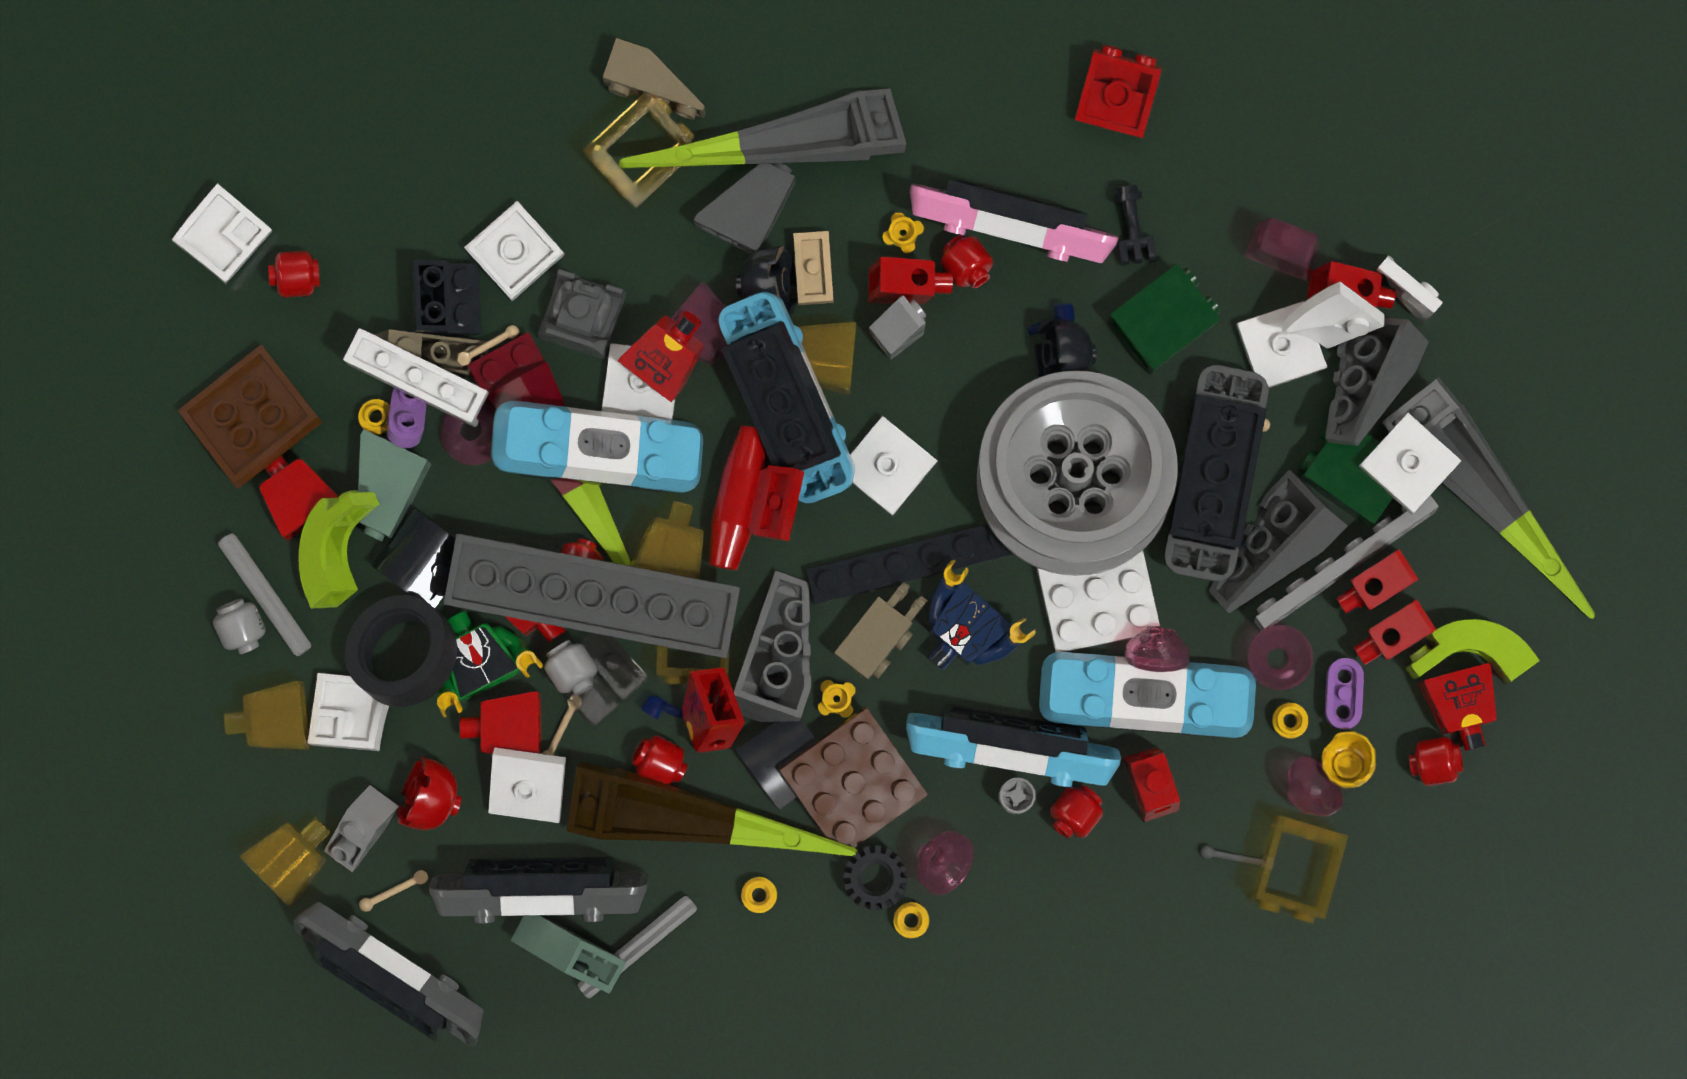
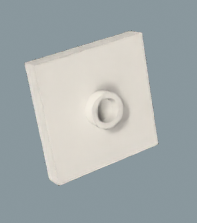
[464,201,565,301]
[1236,301,1327,388]
[602,343,675,420]
[1359,413,1461,514]
[850,416,937,516]
[488,748,566,823]

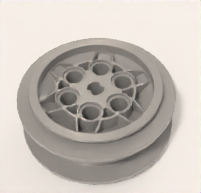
[977,371,1178,576]

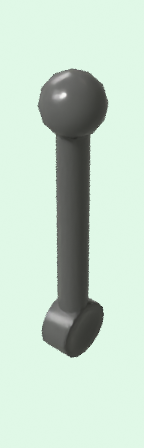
[1200,845,1274,871]

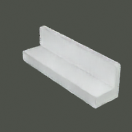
[343,328,489,427]

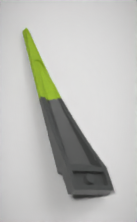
[619,88,906,168]
[1382,377,1595,619]

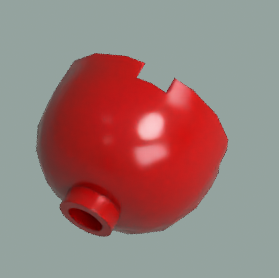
[397,756,462,831]

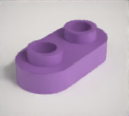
[387,388,427,448]
[1325,658,1364,730]

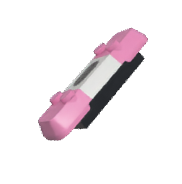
[910,178,1118,263]

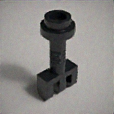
[1114,185,1156,266]

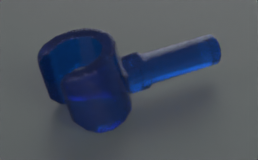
[1027,304,1075,335]
[642,696,684,720]

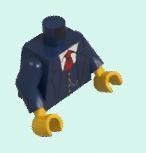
[928,560,1036,671]

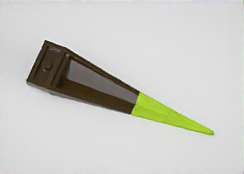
[566,762,858,856]

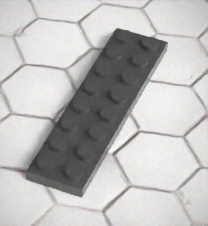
[444,533,741,658]

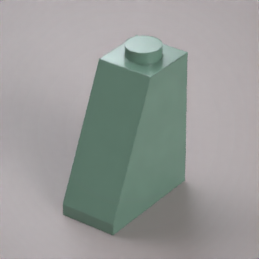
[358,429,431,542]
[510,915,626,994]

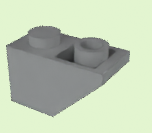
[869,295,926,360]
[324,785,399,872]

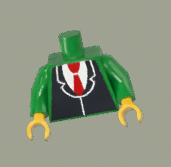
[437,611,543,717]

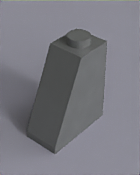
[694,163,795,254]

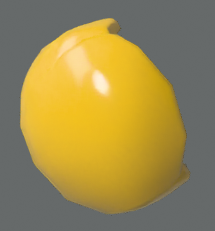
[1322,731,1376,789]

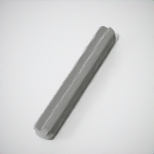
[218,533,311,656]
[578,896,697,998]

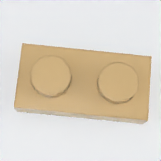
[793,231,834,305]

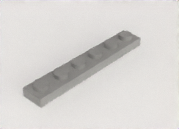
[1254,495,1439,633]

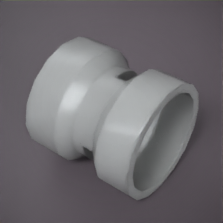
[998,778,1036,814]

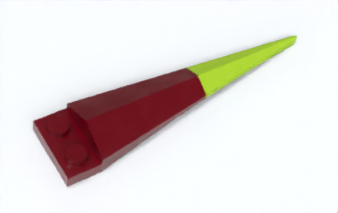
[466,332,632,566]

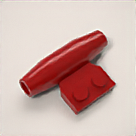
[709,426,804,571]

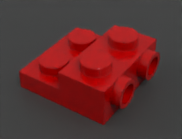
[1075,44,1162,138]

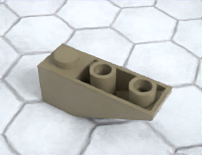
[603,38,706,120]
[374,329,488,376]

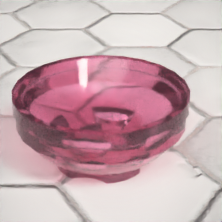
[441,403,495,466]
[1247,625,1313,690]
[1124,626,1190,672]
[1287,756,1343,817]
[917,831,974,895]

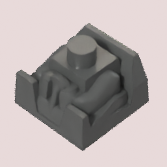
[538,269,627,359]

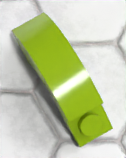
[299,490,380,609]
[1406,619,1540,684]

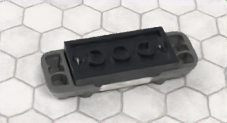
[1165,365,1269,582]
[429,857,649,924]
[293,902,484,1047]

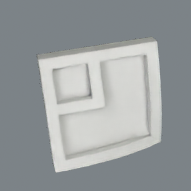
[172,183,272,284]
[1376,255,1443,325]
[1282,282,1385,349]
[308,673,389,751]

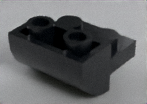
[410,260,482,336]
[372,509,456,608]

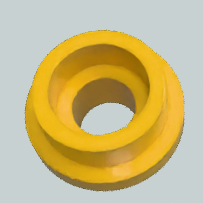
[358,399,390,435]
[1272,703,1308,739]
[741,877,777,913]
[893,902,929,938]

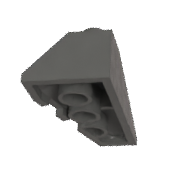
[1325,317,1429,446]
[1209,469,1348,613]
[733,571,811,722]

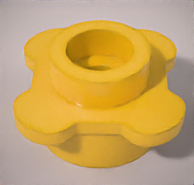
[883,213,924,253]
[818,680,855,718]

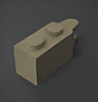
[834,582,928,681]

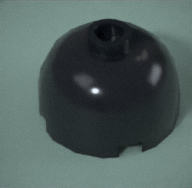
[736,246,797,316]
[1034,318,1097,378]

